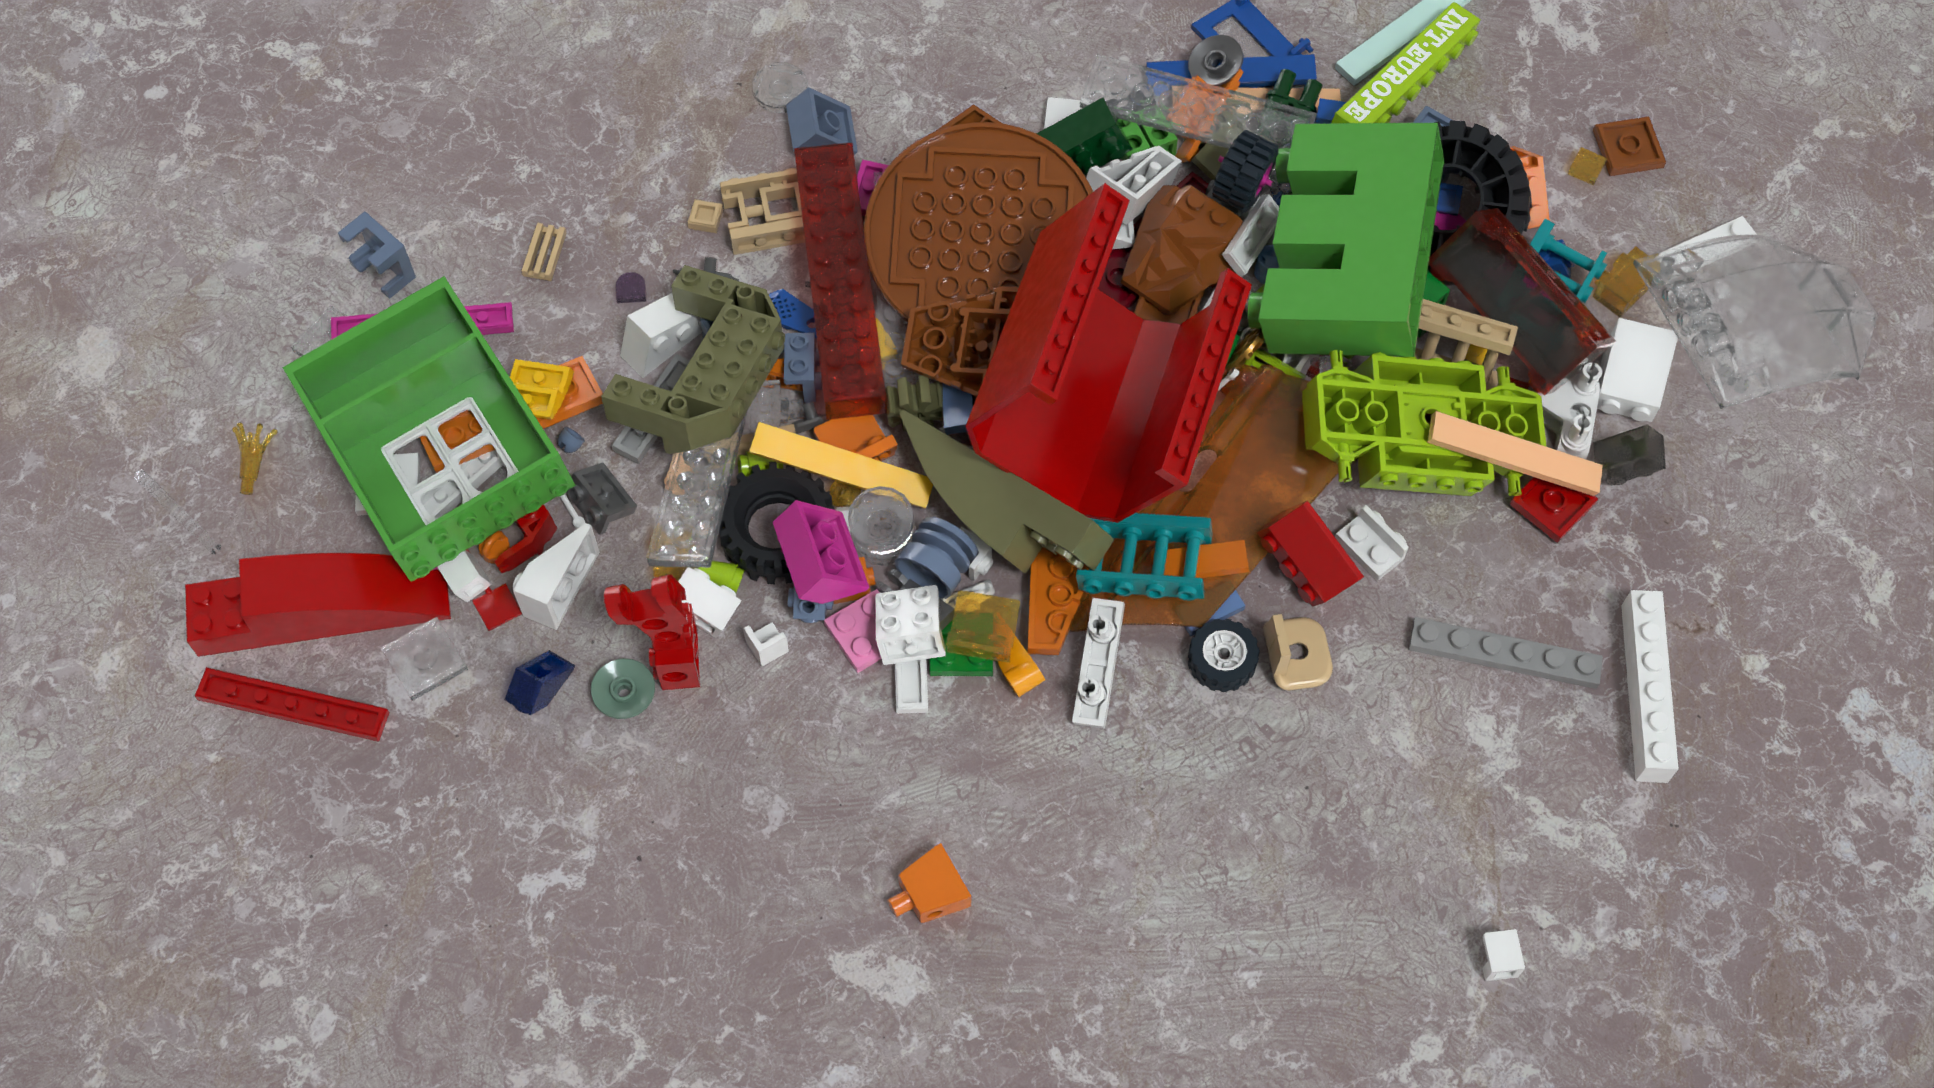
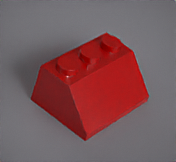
[1257,500,1364,607]

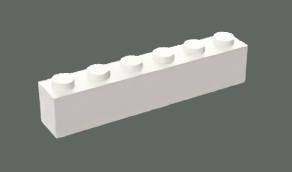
[1621,590,1679,783]

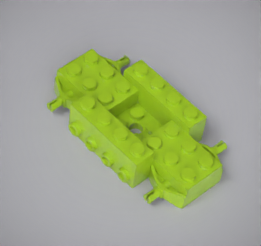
[1302,350,1546,496]

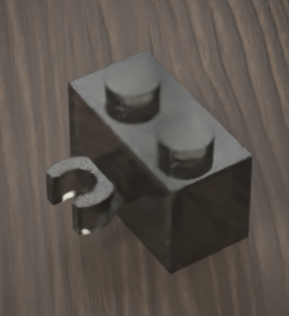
[1593,424,1666,486]

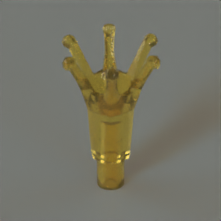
[232,422,278,495]

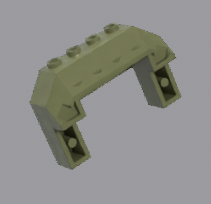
[601,265,785,454]

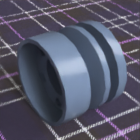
[895,517,978,599]

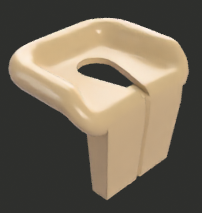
[1263,614,1333,691]

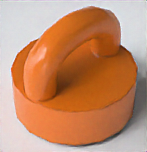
[478,531,511,564]

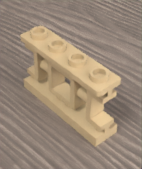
[720,163,847,255]

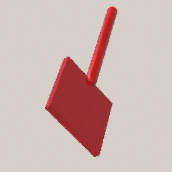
[467,549,522,631]

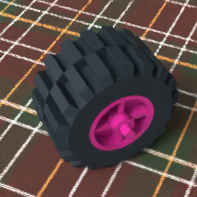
[1212,130,1279,212]

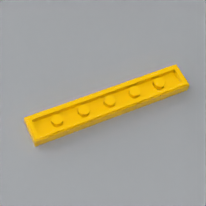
[748,422,933,509]

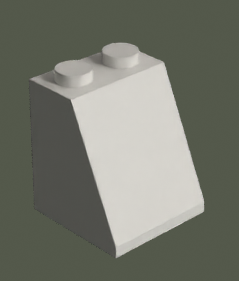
[1597,318,1679,422]

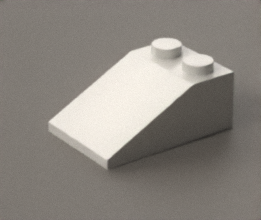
[513,523,600,630]

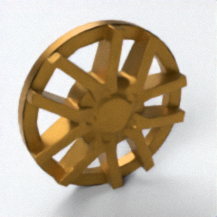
[1225,329,1265,372]

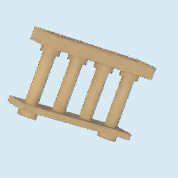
[1393,299,1518,391]

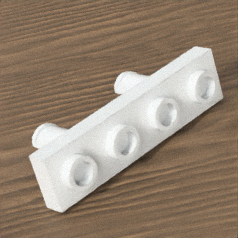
[1072,598,1125,729]

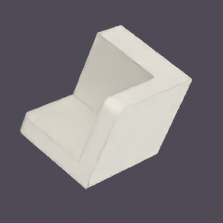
[438,550,492,603]
[743,622,789,667]
[1482,929,1525,981]

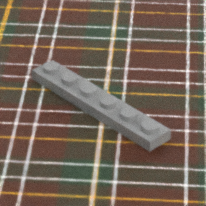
[1408,617,1603,689]

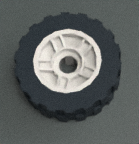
[1188,619,1260,692]

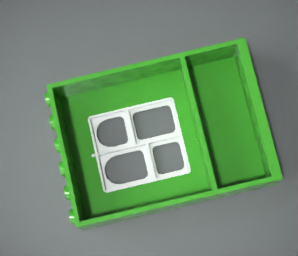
[282,276,576,582]

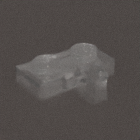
[749,380,804,434]

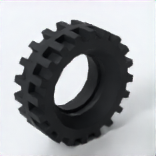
[716,461,834,585]

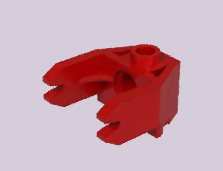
[494,505,558,574]

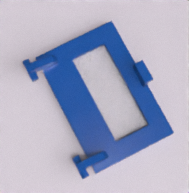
[1191,0,1314,88]

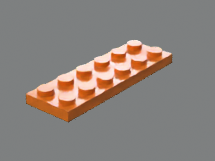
[419,356,603,473]

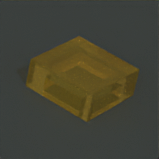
[1568,147,1607,185]

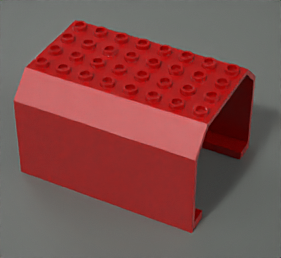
[966,183,1252,523]

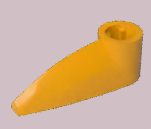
[993,613,1045,697]

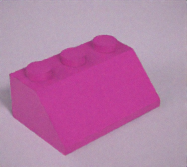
[773,500,870,604]

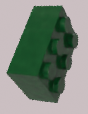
[1036,97,1133,176]

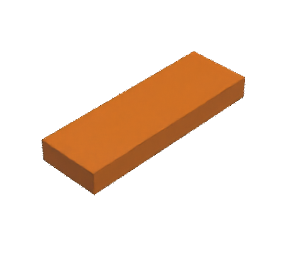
[1151,540,1249,578]

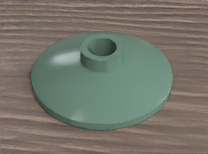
[591,658,655,719]

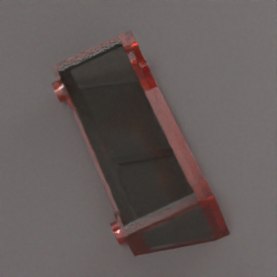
[1428,208,1616,396]

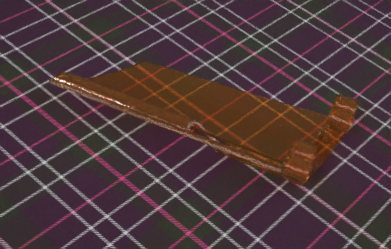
[1069,364,1338,632]

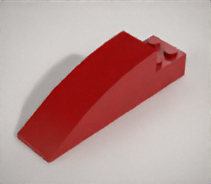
[185,553,451,657]

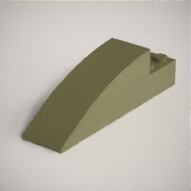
[899,409,1114,574]

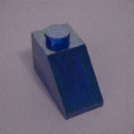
[504,650,575,716]

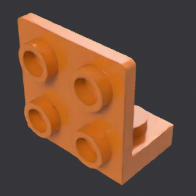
[813,403,898,462]

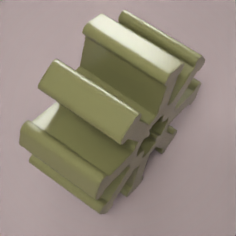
[884,375,944,432]

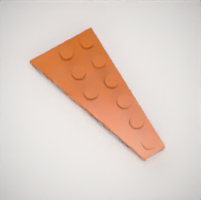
[1028,547,1089,655]

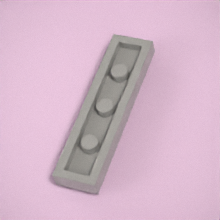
[612,354,690,464]

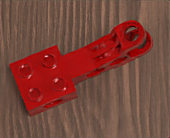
[604,574,700,690]

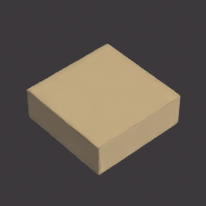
[688,199,723,233]

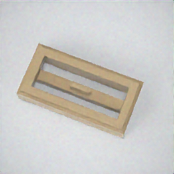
[522,223,567,281]

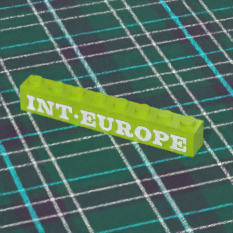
[1331,2,1481,123]

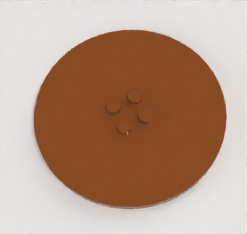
[864,122,1093,322]

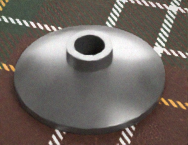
[1188,35,1244,87]

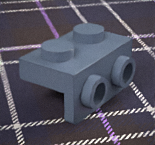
[784,332,822,402]

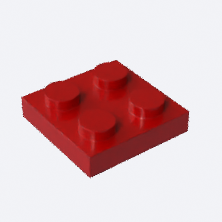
[1509,477,1598,543]

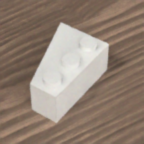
[1086,145,1182,225]
[620,293,702,378]

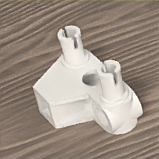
[1534,362,1602,459]

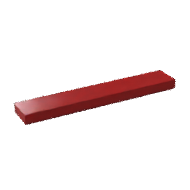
[195,667,390,742]

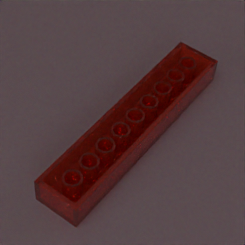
[794,142,887,420]

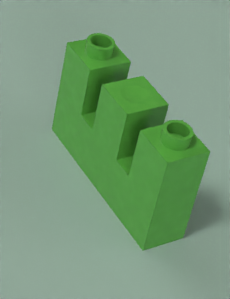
[1248,123,1444,357]

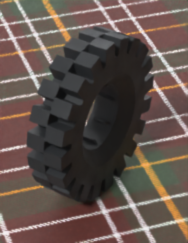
[1427,120,1532,285]

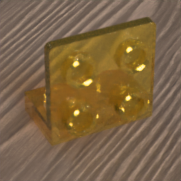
[946,590,1020,663]

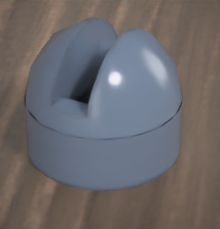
[557,427,585,453]

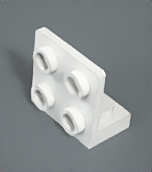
[875,585,946,665]

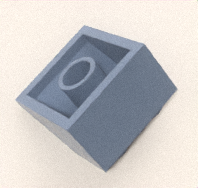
[786,87,858,160]

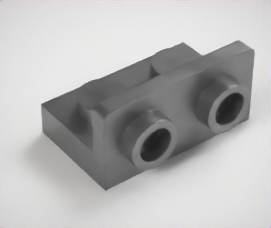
[567,463,637,535]

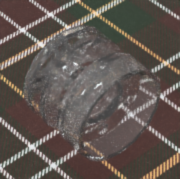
[848,486,916,566]

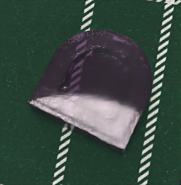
[616,272,647,303]

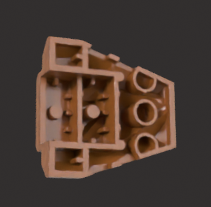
[1121,185,1243,315]
[901,286,1019,396]

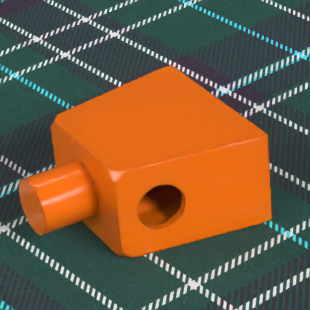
[887,843,972,923]

